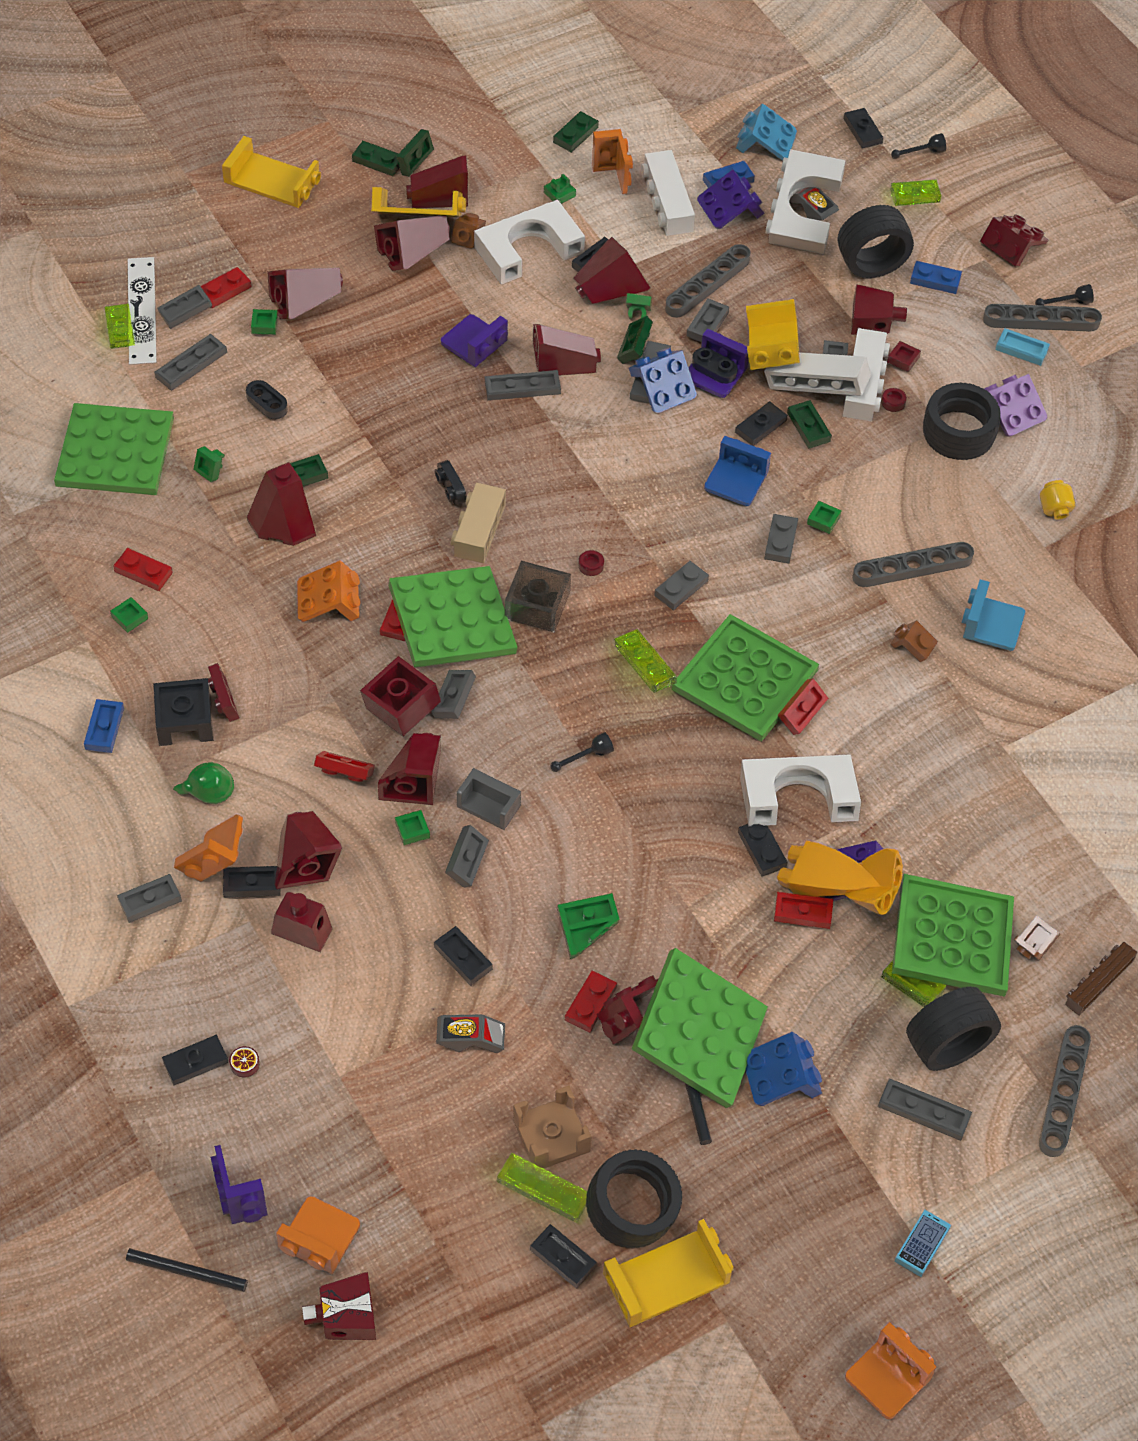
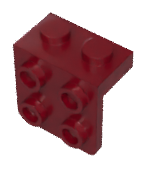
[980,214,1049,267]
[597,975,659,1045]

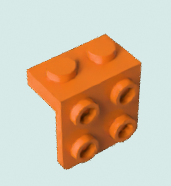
[592,129,633,194]
[297,560,360,622]
[174,814,243,882]
[276,1196,360,1274]
[845,1322,937,1419]

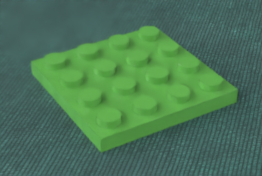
[54,403,174,495]
[388,566,518,668]
[671,614,819,742]
[892,874,1014,997]
[632,948,768,1108]

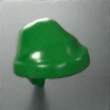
[173,762,234,804]

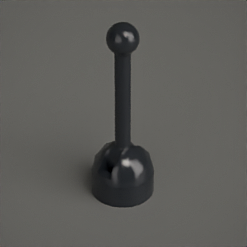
[891,133,947,159]
[1035,284,1094,306]
[550,732,614,772]

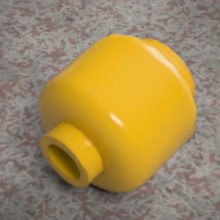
[1040,480,1076,520]

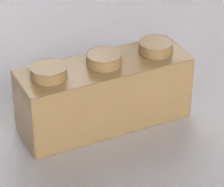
[451,483,506,563]

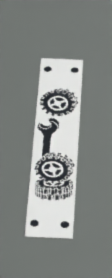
[128,257,156,364]

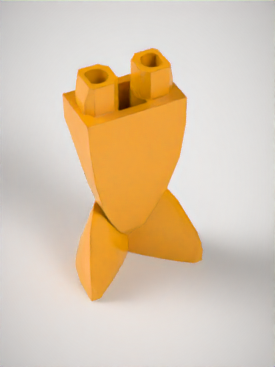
[777,840,903,915]

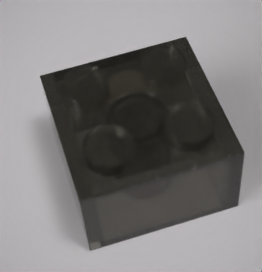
[505,560,571,633]

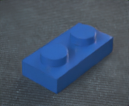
[703,161,755,188]
[910,261,962,294]
[84,699,124,753]

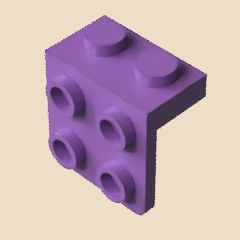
[984,374,1047,437]

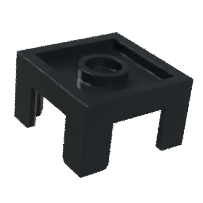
[153,678,214,746]

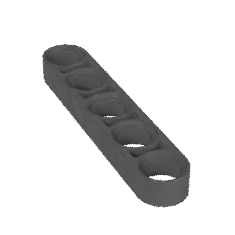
[665,244,751,318]
[983,304,1102,332]
[852,542,974,587]
[1039,1025,1091,1157]

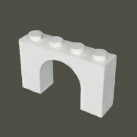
[765,149,845,254]
[474,200,585,284]
[740,755,861,826]

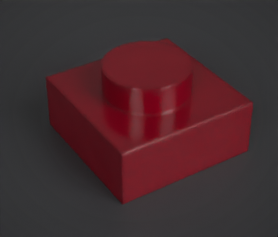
[887,341,921,372]

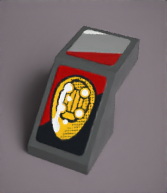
[789,187,839,221]
[436,1014,505,1053]

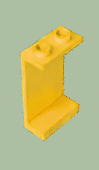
[222,136,321,208]
[371,187,466,218]
[746,299,800,370]
[603,1219,733,1327]

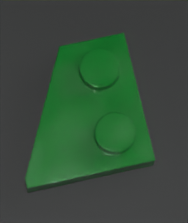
[557,893,620,959]

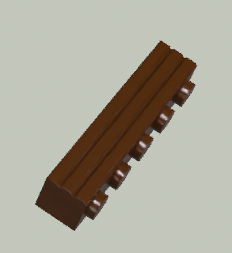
[1065,942,1138,1016]

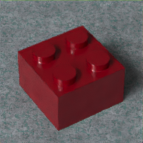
[360,656,441,737]

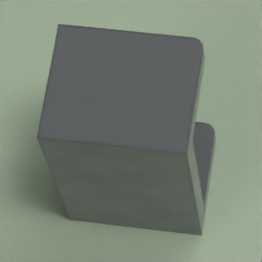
[457,768,521,830]

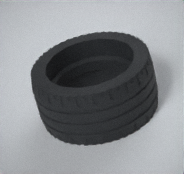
[837,205,914,278]
[923,382,1000,460]
[906,986,1001,1071]
[586,1149,682,1249]

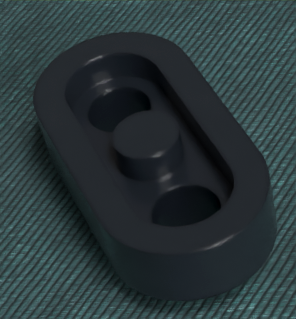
[692,348,738,384]
[246,380,288,419]
[434,460,467,505]

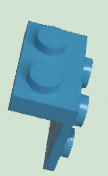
[736,103,797,160]
[961,579,1025,651]

